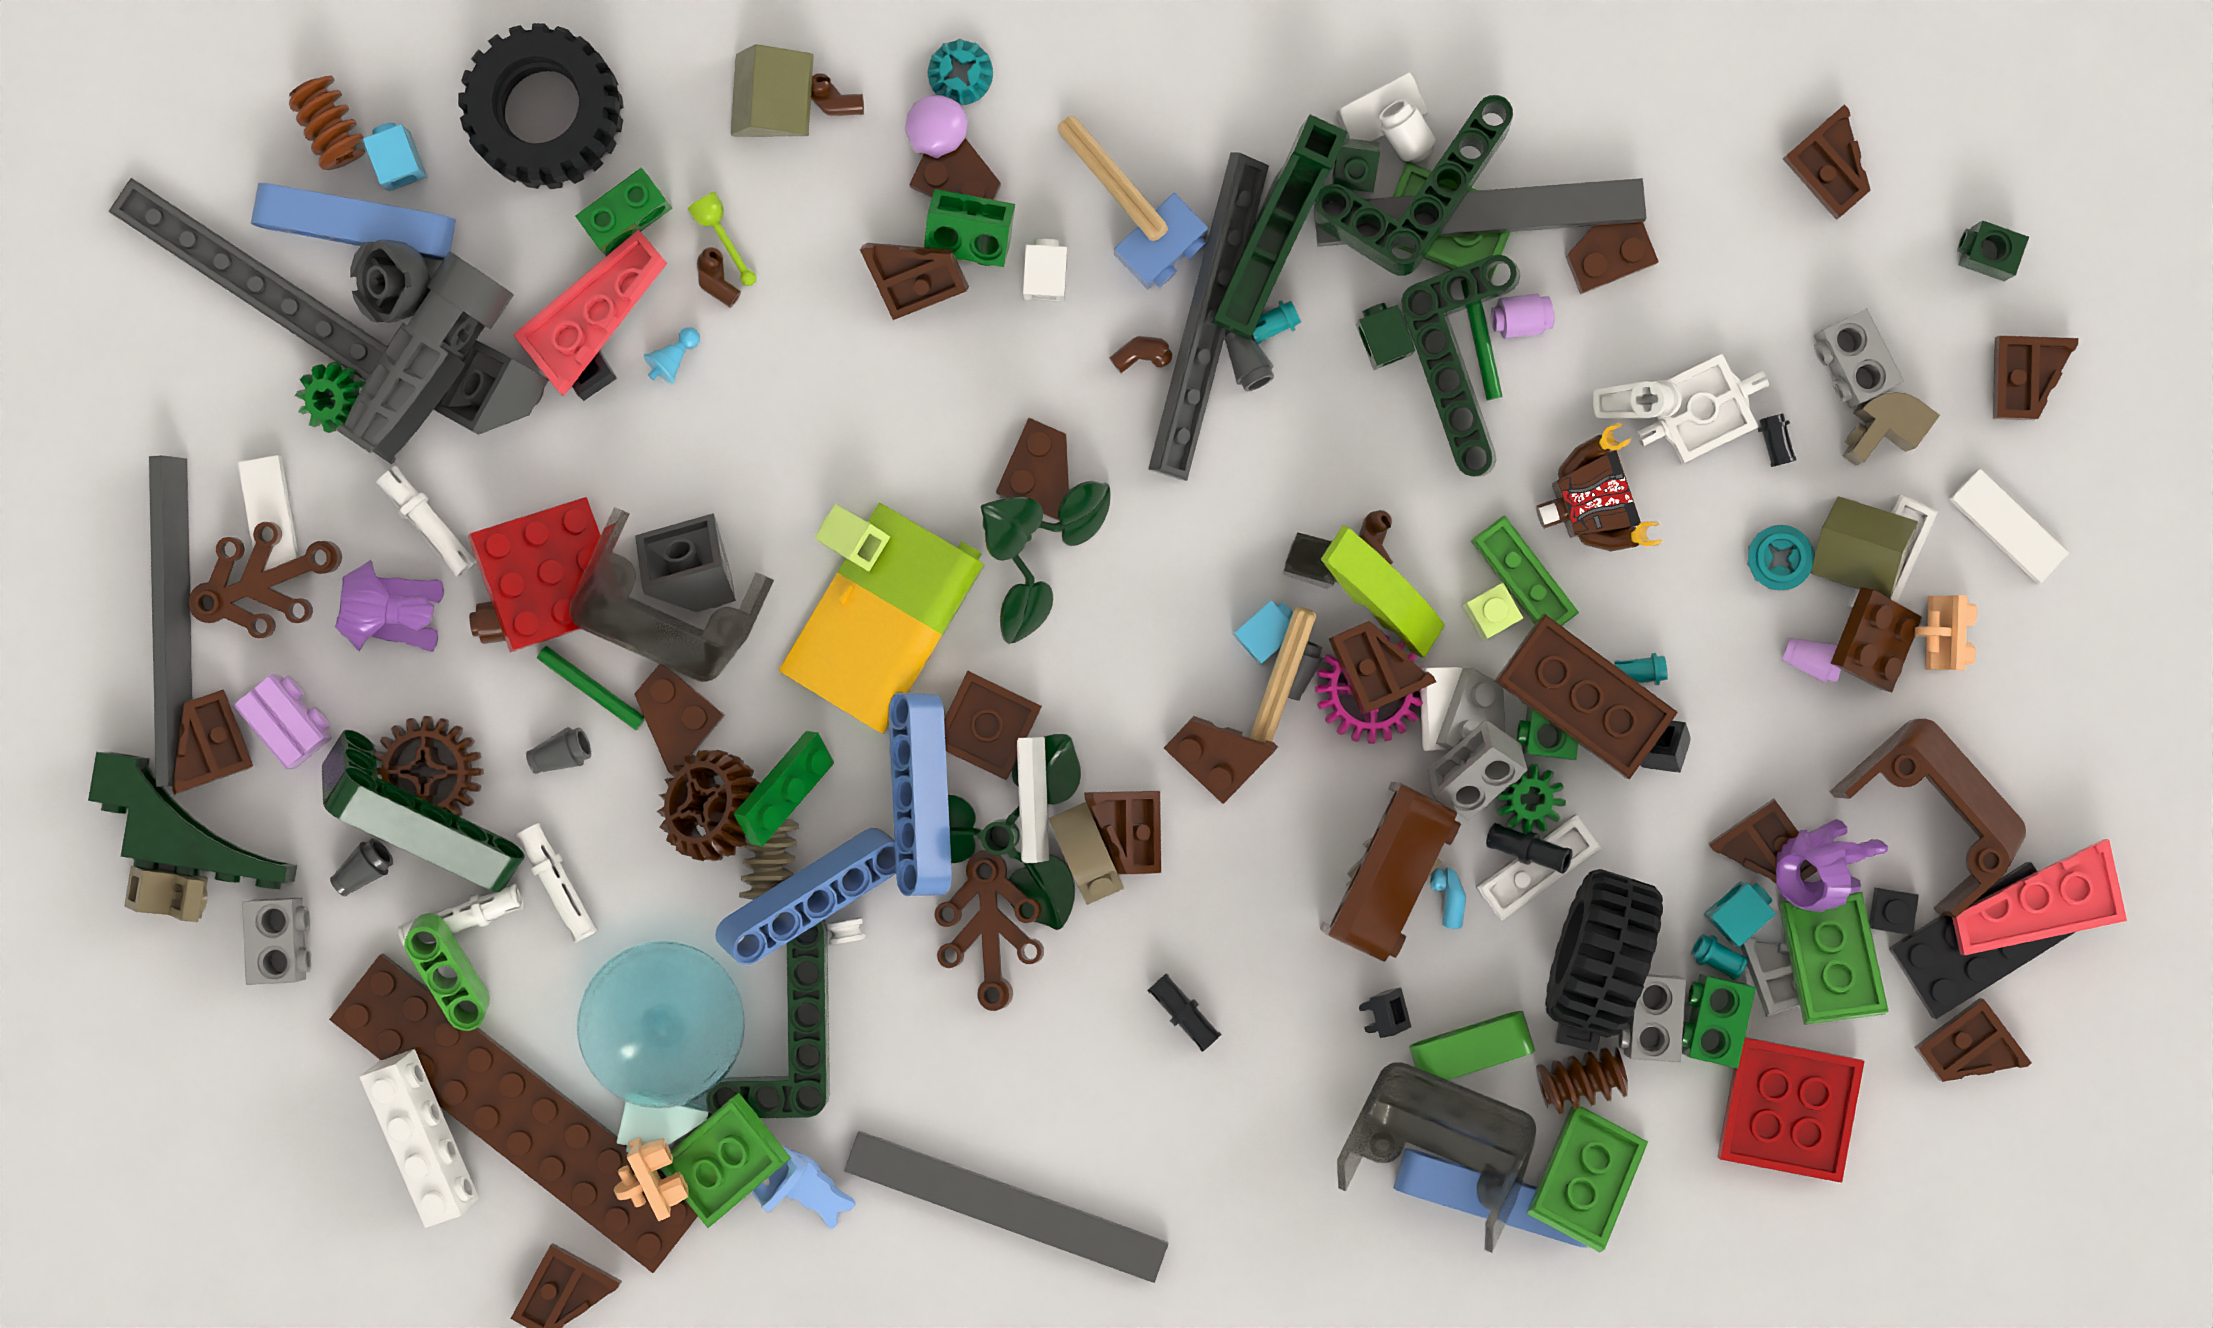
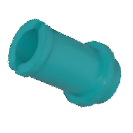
[1252,300,1301,344]
[1614,653,1668,685]
[1691,934,1747,981]

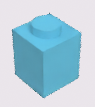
[363,123,427,192]
[1233,600,1293,665]

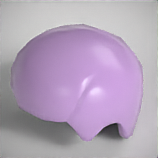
[905,95,968,158]

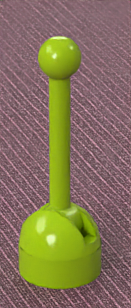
[687,192,757,286]

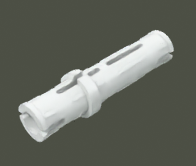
[376,466,476,577]
[515,823,598,944]
[398,884,524,948]

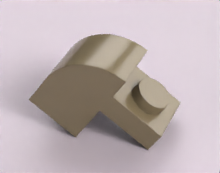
[1842,392,1940,465]
[1048,802,1124,905]
[124,866,208,922]

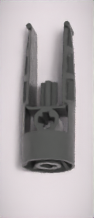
[337,251,514,464]

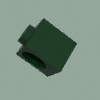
[1332,138,1380,193]
[1957,220,2029,281]
[1356,303,1416,370]

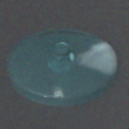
[577,941,745,1108]

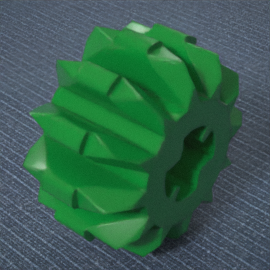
[295,362,366,433]
[1495,764,1566,834]

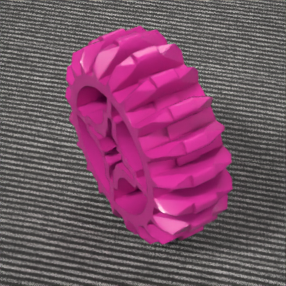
[1315,634,1423,744]

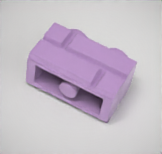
[234,674,332,769]

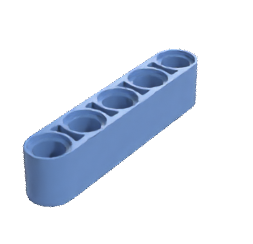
[251,183,456,261]
[889,693,952,896]
[715,828,896,965]
[1393,1148,1587,1248]

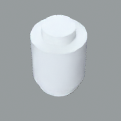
[1379,99,1436,163]

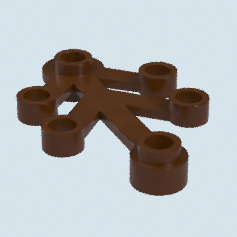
[189,522,342,638]
[934,850,1044,1011]

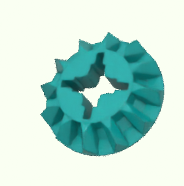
[927,38,993,105]
[1747,525,1814,590]

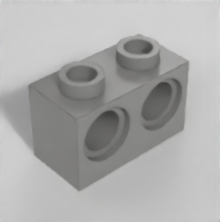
[1814,308,1904,408]
[1427,720,1527,820]
[242,897,311,985]
[1618,974,1686,1062]

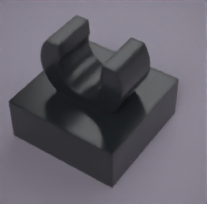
[1359,987,1412,1038]

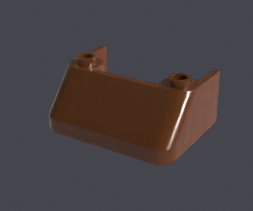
[1829,719,2026,918]
[1320,782,1461,962]

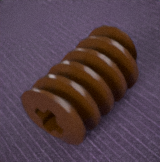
[1536,1047,1628,1114]

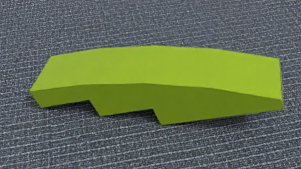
[1321,525,1445,658]

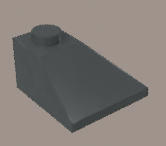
[434,340,549,435]
[635,513,736,612]

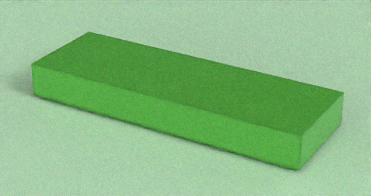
[1471,515,1579,626]

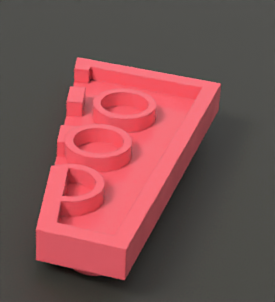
[513,230,667,396]
[1952,839,2127,955]

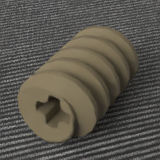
[739,819,799,900]

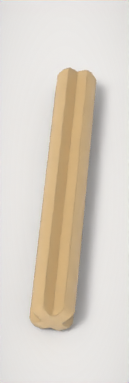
[1058,116,1168,241]
[1249,607,1316,743]

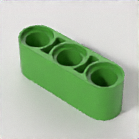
[404,913,490,1031]
[1409,1011,1535,1086]

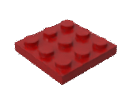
[467,497,629,653]
[1717,1037,1865,1183]

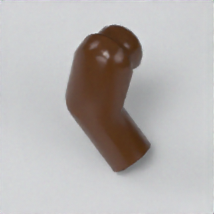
[1109,336,1173,374]

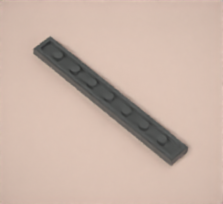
[1148,152,1269,481]
[108,178,387,381]
[1314,178,1647,247]
[149,455,192,787]
[844,1131,1168,1283]

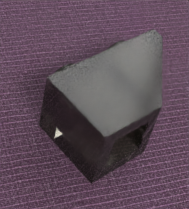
[1282,532,1339,590]

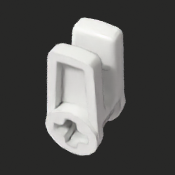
[1593,380,1682,418]

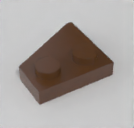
[1783,104,1871,220]
[1566,222,1659,294]
[860,243,969,320]
[1993,336,2079,420]
[996,418,1069,521]
[172,689,253,795]
[1164,716,1278,804]
[1914,998,2032,1082]
[510,1243,622,1328]

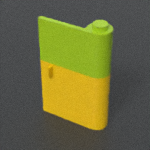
[778,502,985,734]

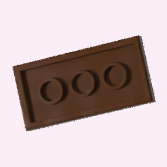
[1494,614,1678,779]

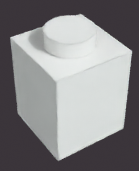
[1023,239,1067,302]

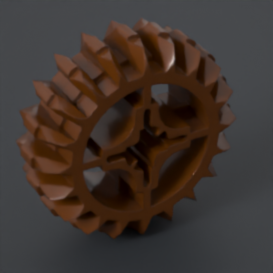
[373,716,484,817]
[656,750,760,861]

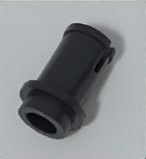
[1758,413,1797,467]

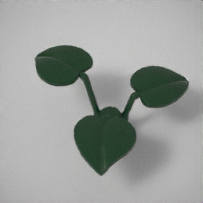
[981,481,1111,644]
[948,734,1081,930]

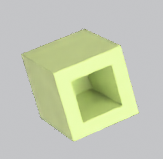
[814,503,890,572]
[1462,583,1523,640]

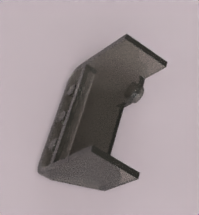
[569,507,774,682]
[1337,1062,1536,1253]

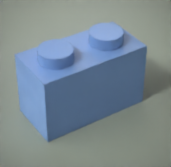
[1114,192,1208,290]

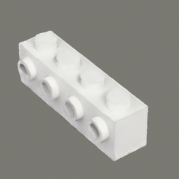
[360,1049,479,1228]

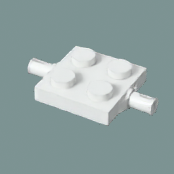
[1636,354,1769,464]

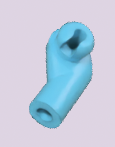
[1430,867,1466,929]

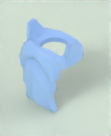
[751,1147,856,1229]

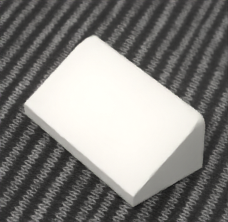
[1336,72,1428,142]
[1420,667,1463,751]

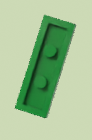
[734,731,834,847]

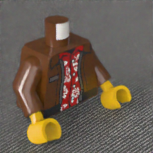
[1536,423,1662,552]

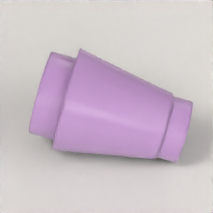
[1782,638,1841,683]

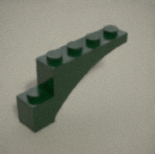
[1211,114,1348,340]
[88,752,297,889]

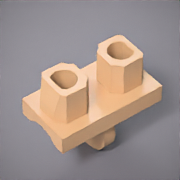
[1914,595,1977,670]
[614,1137,689,1221]

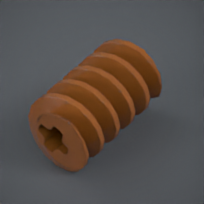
[289,75,365,170]

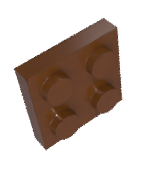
[1830,587,1922,693]
[944,671,1042,780]

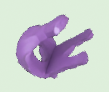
[335,560,444,652]
[1776,819,1888,912]

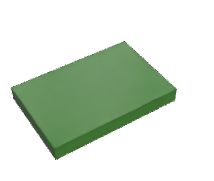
[1392,161,1511,281]
[1779,892,1889,1025]
[660,1093,791,1228]
[1526,1106,1648,1253]

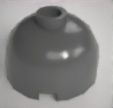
[350,240,431,323]

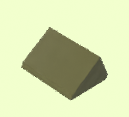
[731,44,814,137]
[1811,496,1918,599]

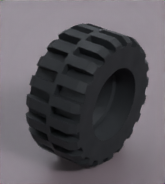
[458,23,624,189]
[1545,869,1663,1038]

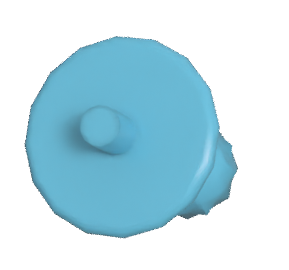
[644,327,700,384]

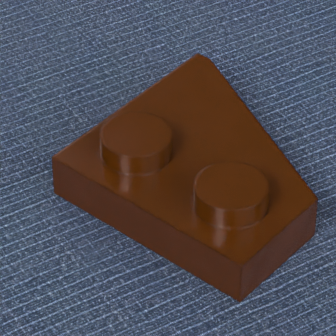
[909,138,1001,200]
[1329,621,1436,715]
[634,662,725,776]
[1084,791,1161,874]
[1709,798,1817,883]

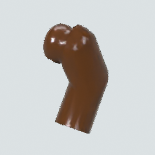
[811,73,864,116]
[697,247,741,308]
[1359,510,1393,565]

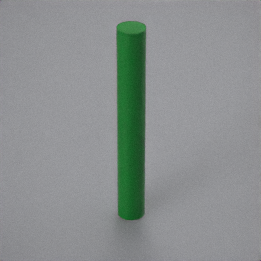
[1461,279,1503,401]
[537,645,645,731]

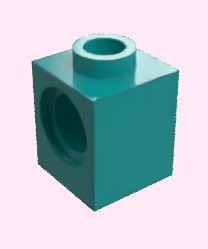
[1704,881,1776,947]

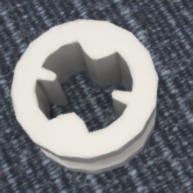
[826,918,866,945]

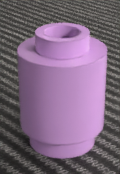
[1491,293,1554,339]

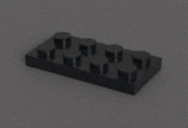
[1889,862,2075,1019]

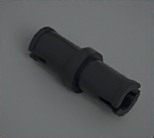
[1486,823,1573,874]
[1147,973,1222,1052]

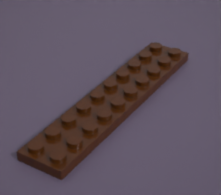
[329,953,698,1273]

